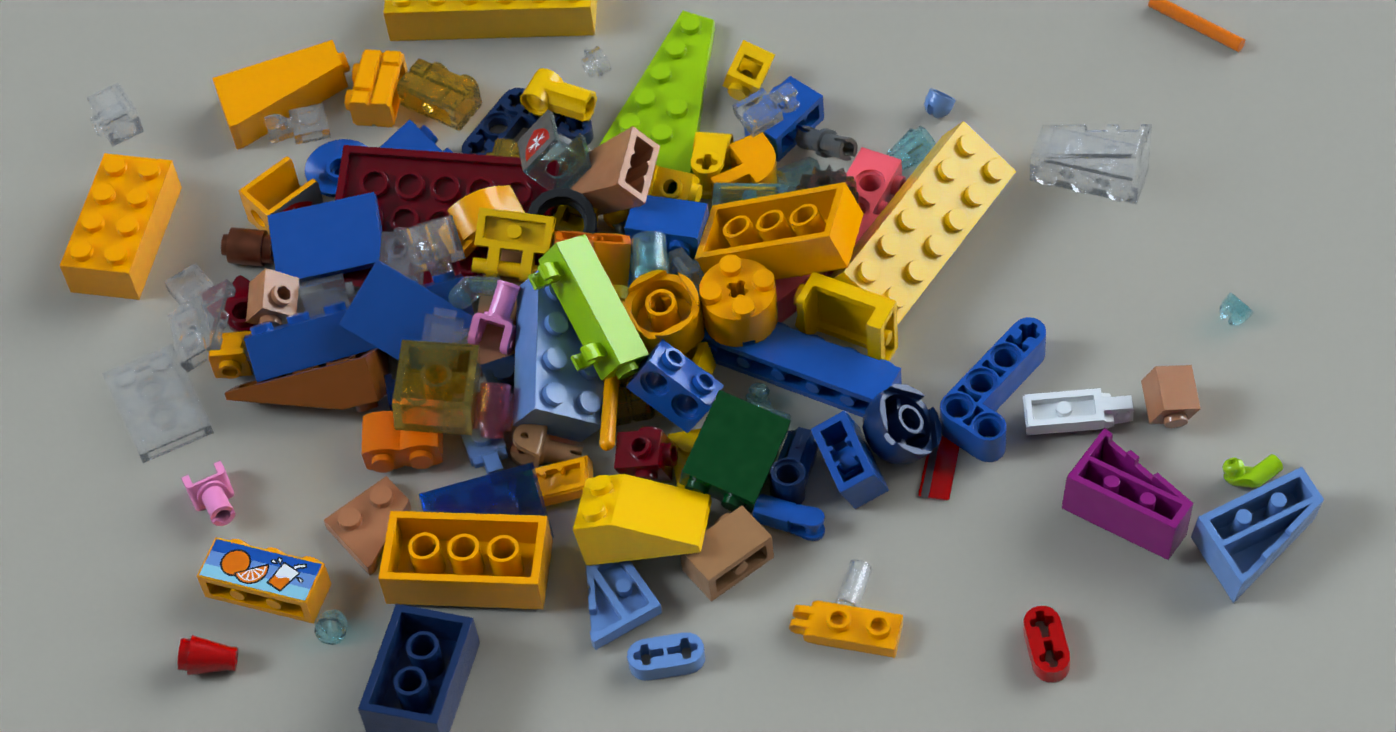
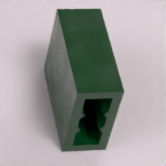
[679,390,791,514]

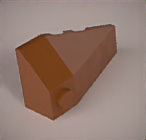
[224,348,388,412]

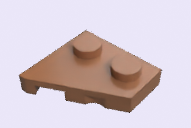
[324,476,411,576]

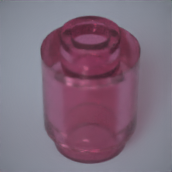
[473,382,515,439]

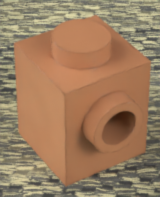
[246,268,299,327]
[1141,365,1201,428]

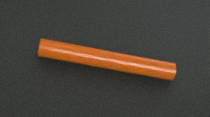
[1148,0,1246,52]

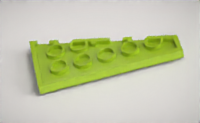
[600,11,715,194]

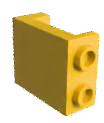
[794,271,898,362]

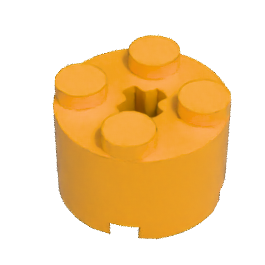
[699,255,778,347]
[623,270,705,354]

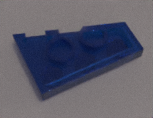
[419,462,554,538]

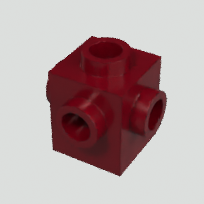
[614,426,678,482]

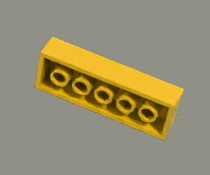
[383,0,597,41]
[830,121,1016,325]

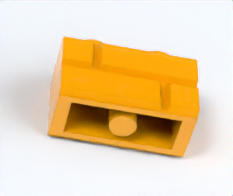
[345,49,408,127]

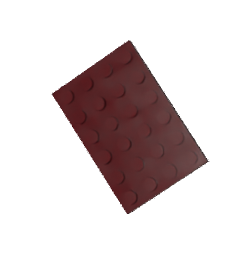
[322,145,560,300]

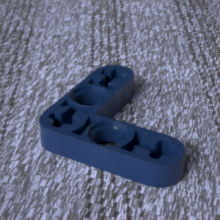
[462,88,593,156]

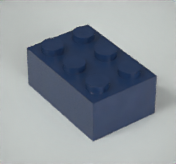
[358,604,480,732]

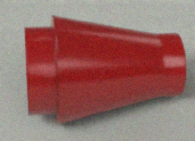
[177,635,239,675]

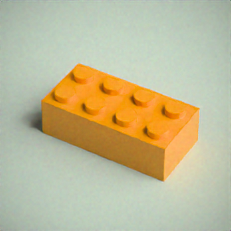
[59,153,182,300]
[694,182,864,280]
[378,511,553,609]

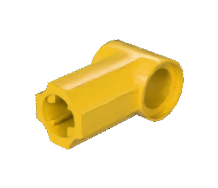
[520,68,597,122]

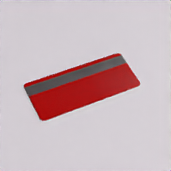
[918,436,960,501]

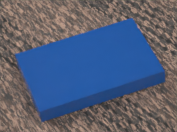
[267,192,388,283]
[338,259,473,383]

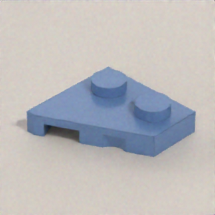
[586,561,662,650]

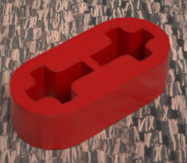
[1023,606,1070,683]

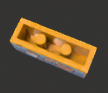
[197,537,331,624]

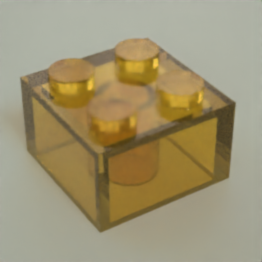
[392,340,481,435]

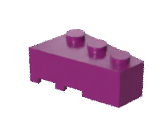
[1061,427,1194,560]

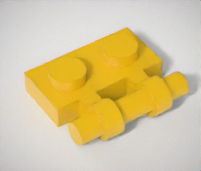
[472,207,556,282]

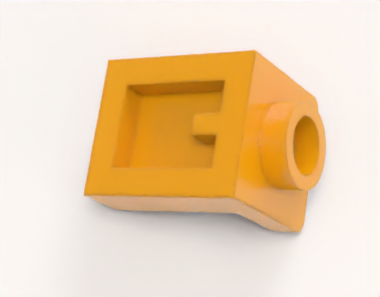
[208,331,253,379]

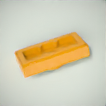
[516,455,593,512]

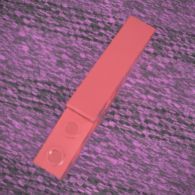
[775,147,906,322]

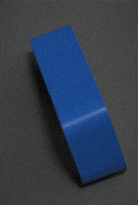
[940,317,1046,462]

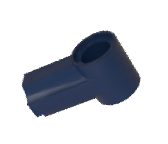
[770,427,819,505]

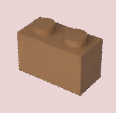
[680,506,774,602]

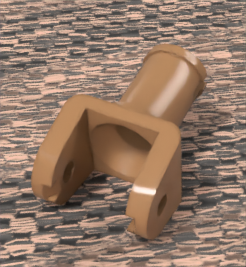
[510,424,583,470]

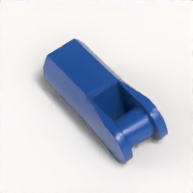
[753,494,825,541]

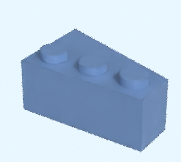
[1191,467,1324,603]

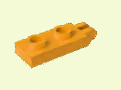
[789,600,903,658]

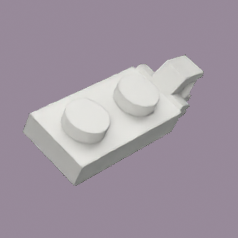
[1023,388,1134,435]

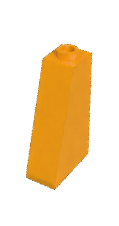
[212,40,350,150]

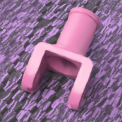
[468,280,521,356]
[181,461,235,526]

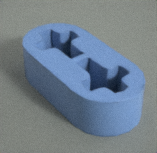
[627,633,705,681]

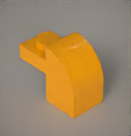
[710,130,778,205]
[437,185,525,261]

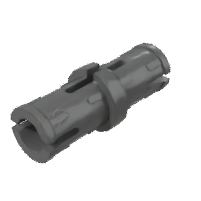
[795,126,858,161]

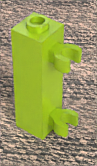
[528,234,649,381]

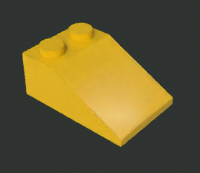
[572,474,712,566]

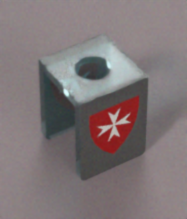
[518,110,592,191]

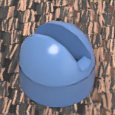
[924,88,956,118]

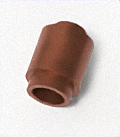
[221,227,274,267]

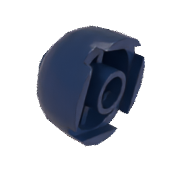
[862,384,942,464]

